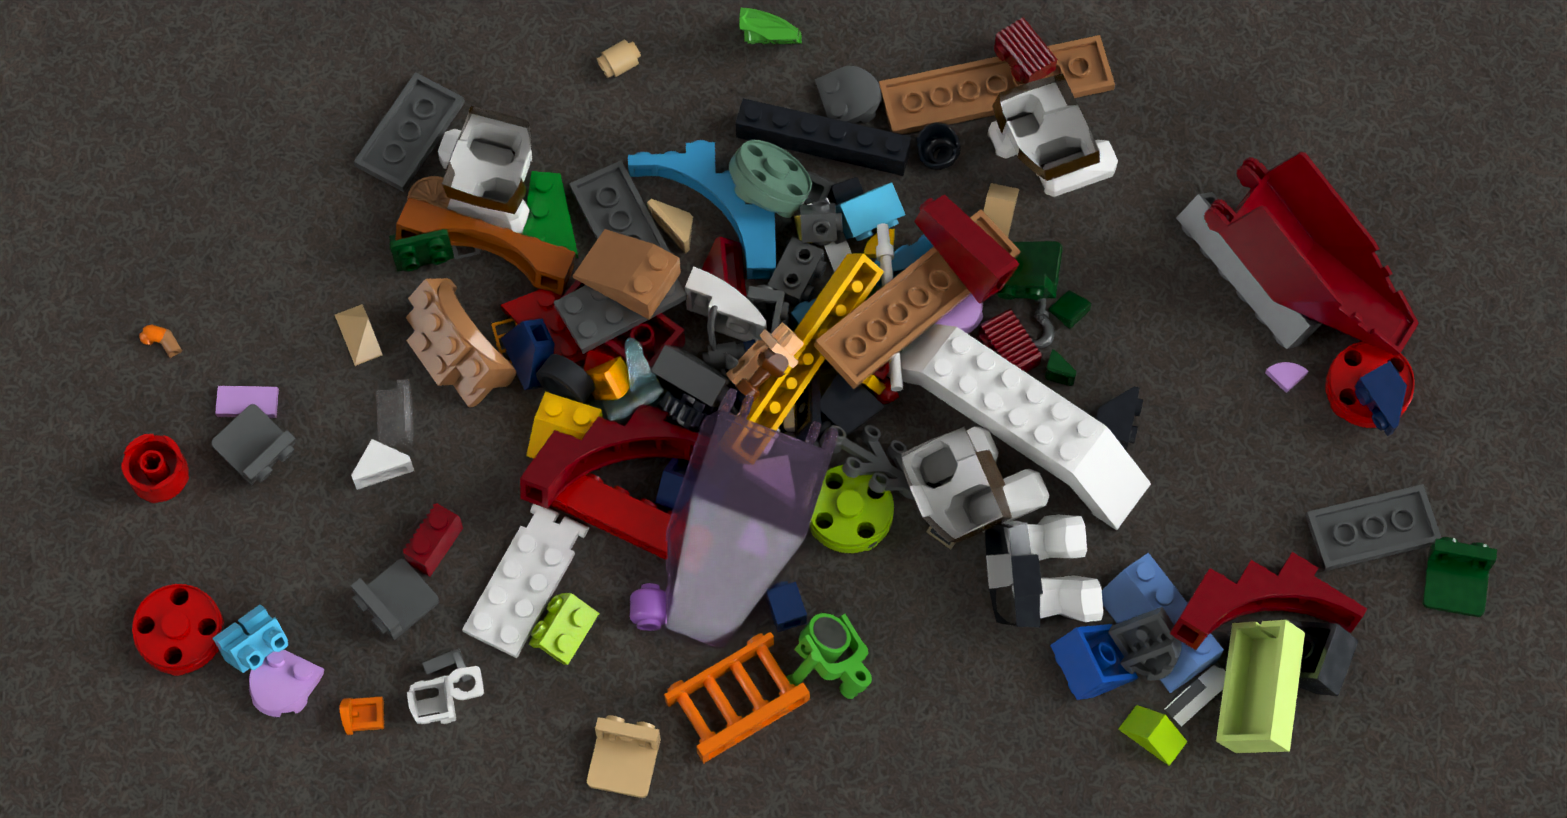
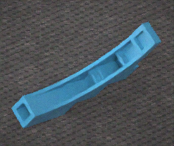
[628,140,776,279]

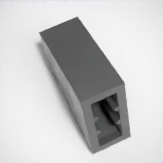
[651,345,733,407]

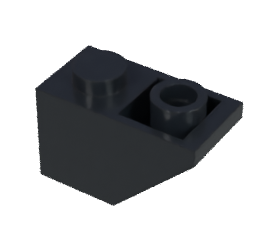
[1096,386,1143,450]

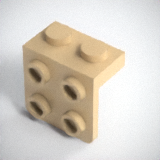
[587,715,661,798]

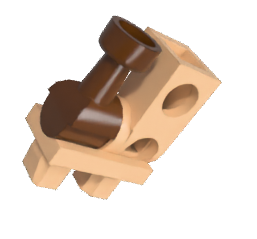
[726,322,804,402]

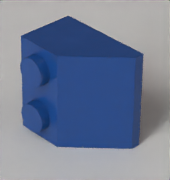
[1050,624,1138,700]

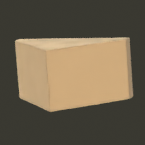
[984,183,1019,237]

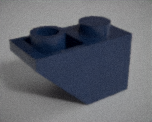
[501,318,555,390]
[1354,361,1407,437]

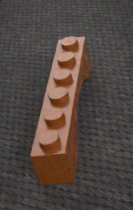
[396,197,576,296]

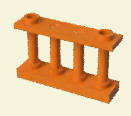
[664,632,810,763]

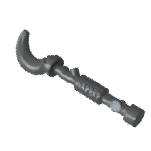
[1032,298,1055,348]

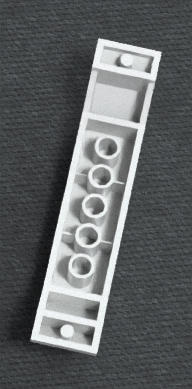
[887,324,1151,530]

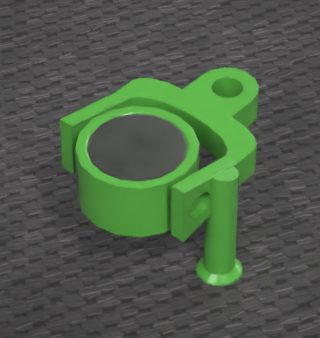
[786,613,872,699]

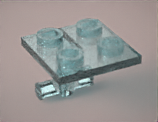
[602,338,663,422]

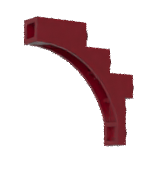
[520,403,718,509]

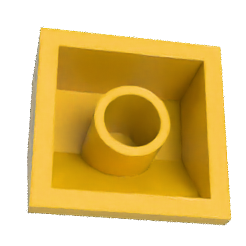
[526,391,603,459]

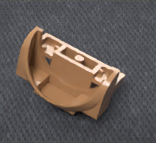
[405,278,516,407]

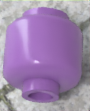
[629,583,670,631]

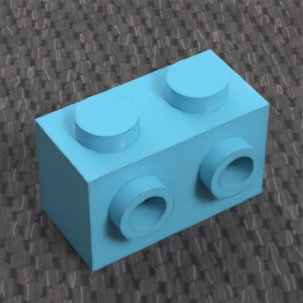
[835,183,905,241]

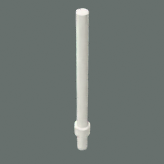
[876,223,903,391]

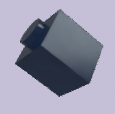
[766,581,807,632]

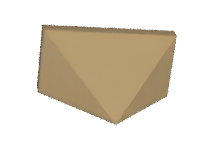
[647,199,693,253]
[335,304,383,366]

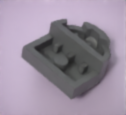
[815,66,883,124]
[1108,607,1182,681]

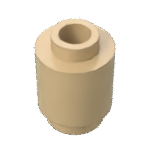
[597,39,641,78]

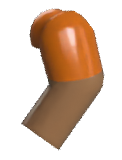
[139,324,182,358]

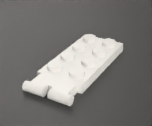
[462,504,589,658]

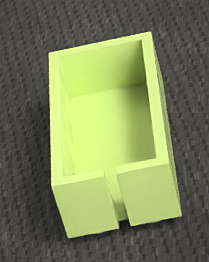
[1216,620,1305,753]

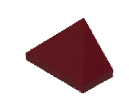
[701,236,746,297]

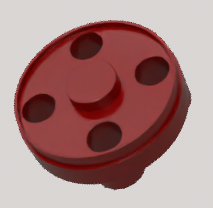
[1325,341,1415,428]
[132,584,224,676]

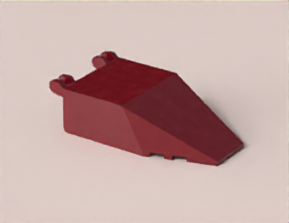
[1204,152,1419,356]

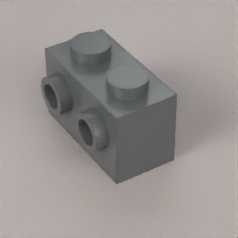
[767,237,827,308]

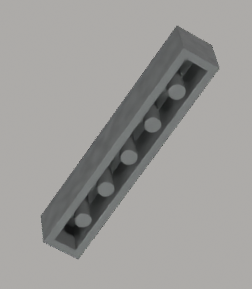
[1176,192,1323,349]

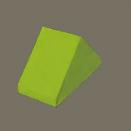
[1118,705,1188,766]

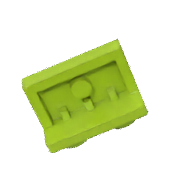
[529,593,600,665]

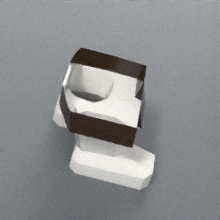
[987,73,1118,197]
[438,106,532,234]
[901,426,1050,542]

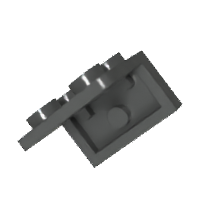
[747,285,790,334]
[211,404,295,486]
[351,559,439,640]

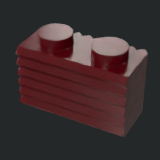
[994,17,1058,84]
[977,308,1042,372]
[403,503,463,577]

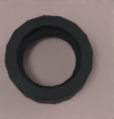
[536,354,595,404]

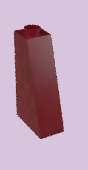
[914,194,1019,304]

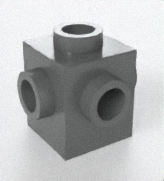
[800,200,843,245]

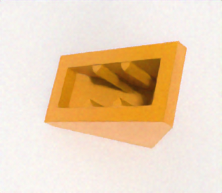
[586,356,635,400]

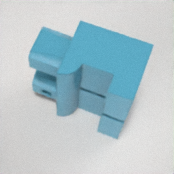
[213,605,288,673]

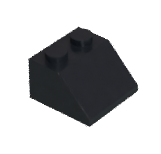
[1289,621,1358,696]

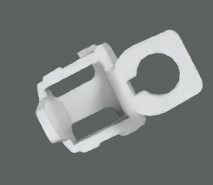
[407,666,484,724]

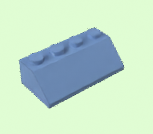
[1102,553,1224,693]

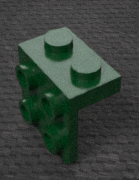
[389,229,454,272]
[996,241,1063,300]
[1423,537,1497,617]

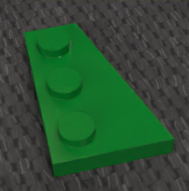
[522,171,579,258]

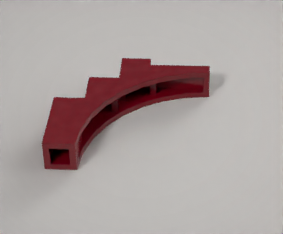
[1169,552,1367,650]

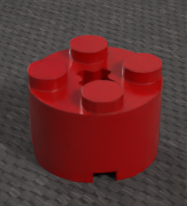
[121,434,189,503]

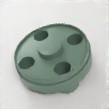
[729,140,812,218]

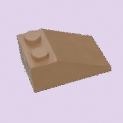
[573,229,681,320]

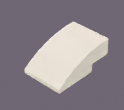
[685,267,767,342]

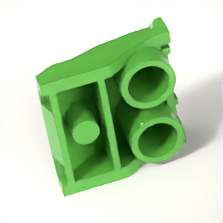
[739,7,802,44]

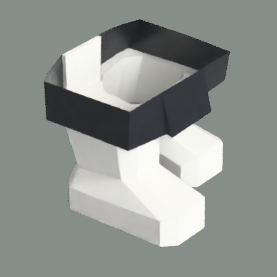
[985,515,1103,627]

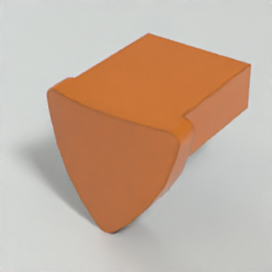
[339,697,384,735]

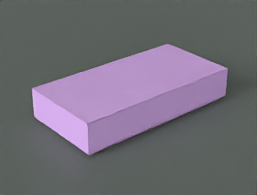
[215,386,279,418]

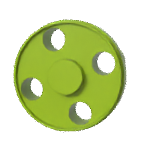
[806,465,894,553]

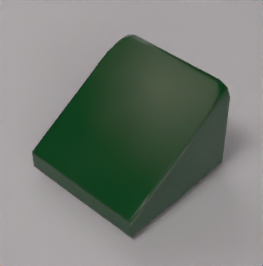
[1049,290,1092,329]
[1045,349,1077,386]

